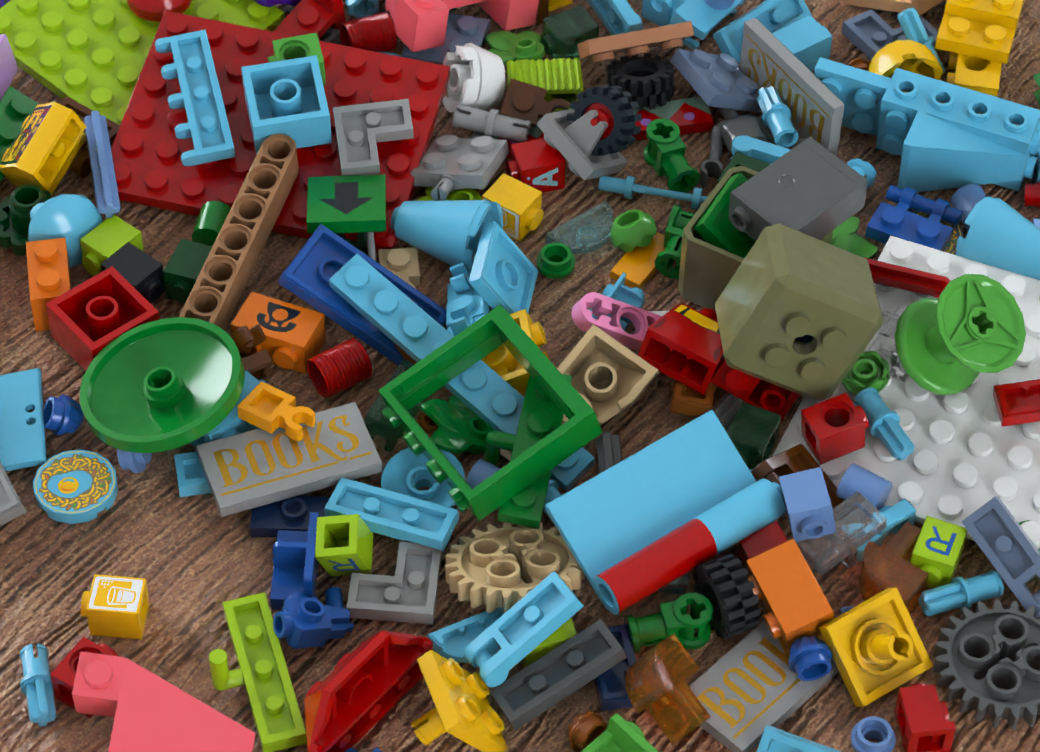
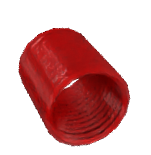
[340,12,397,52]
[307,338,373,398]

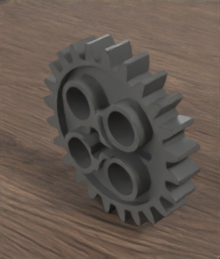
[933,599,1040,729]

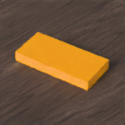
[610,231,665,289]

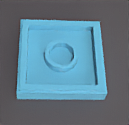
[469,221,538,314]

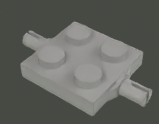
[411,131,509,200]

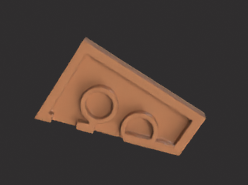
[577,21,694,63]

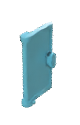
[0,368,46,471]

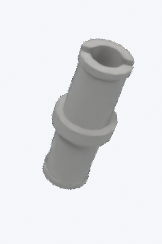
[453,103,531,142]

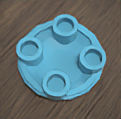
[28,194,103,268]

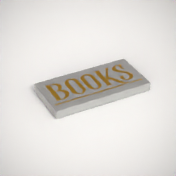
[739,18,845,156]
[196,402,382,517]
[675,621,839,752]

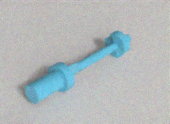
[598,176,708,210]

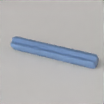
[84,111,121,218]

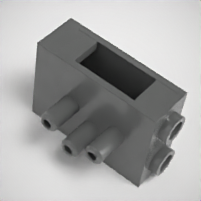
[728,137,868,241]

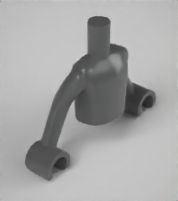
[699,107,807,186]

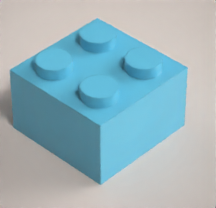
[241,55,332,155]

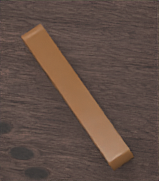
[179,134,299,331]

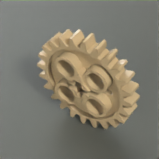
[445,522,585,613]

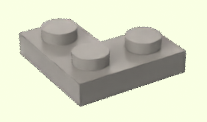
[333,99,414,176]
[346,542,442,624]

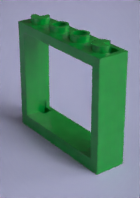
[378,305,603,521]

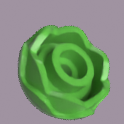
[610,210,657,252]
[841,351,890,396]

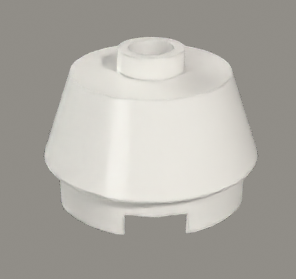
[442,43,506,113]

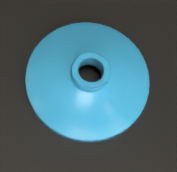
[381,448,465,508]

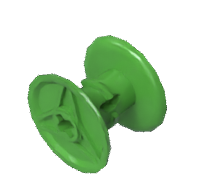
[895,274,1026,395]

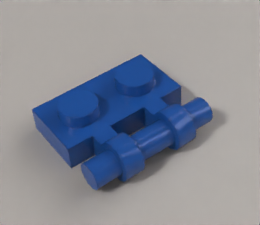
[865,185,963,251]

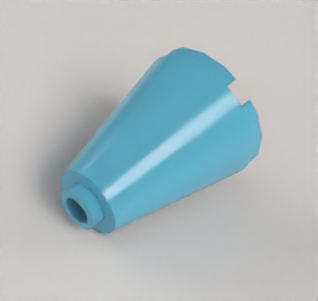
[956,196,1040,280]
[391,200,503,274]

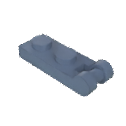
[961,496,1040,619]

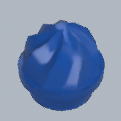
[43,394,84,436]
[788,635,832,681]

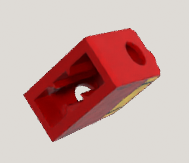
[638,304,723,395]

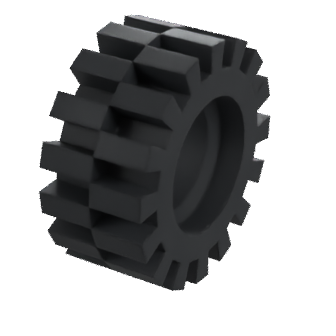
[607,54,674,110]
[693,554,761,639]

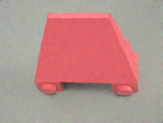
[385,0,539,52]
[72,651,256,752]

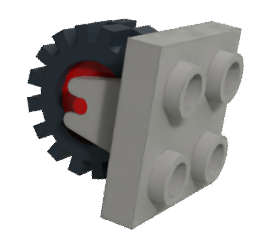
[537,85,642,181]

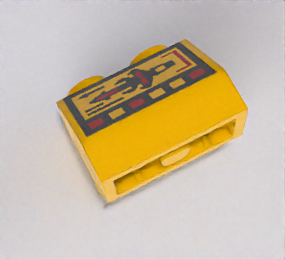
[0,102,86,196]

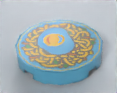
[33,449,118,524]

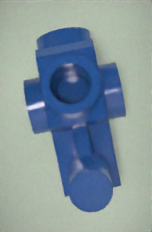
[273,587,354,649]

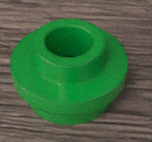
[536,242,575,279]

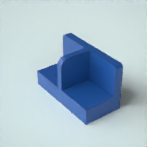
[270,512,319,610]

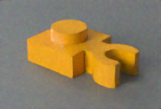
[237,381,316,441]

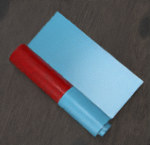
[544,410,785,615]

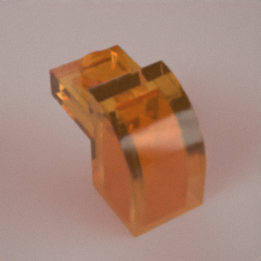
[858,521,929,615]
[625,634,711,745]

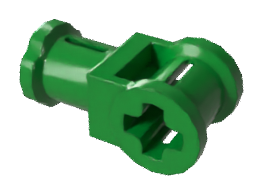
[643,118,700,193]
[655,204,694,279]
[624,593,713,653]

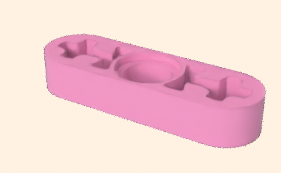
[571,292,662,352]

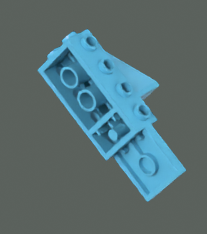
[814,57,1040,192]

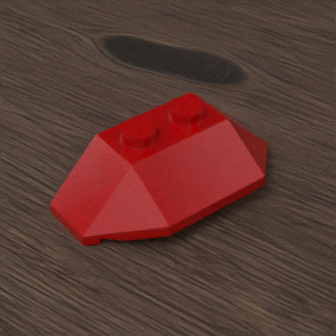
[304,630,433,752]

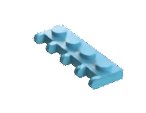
[155,30,236,166]

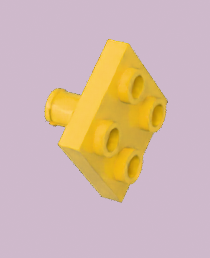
[818,587,933,707]
[411,650,508,752]

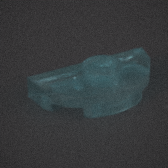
[546,201,614,254]

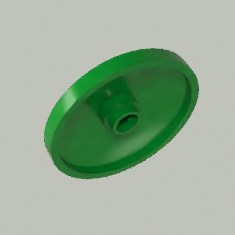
[79,317,245,453]

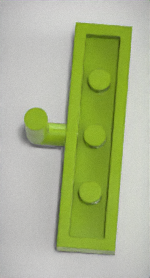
[209,592,307,752]

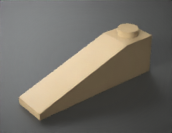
[500,324,659,462]

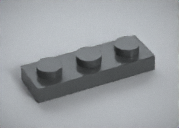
[490,619,627,731]

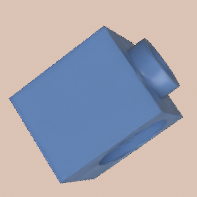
[779,467,836,542]

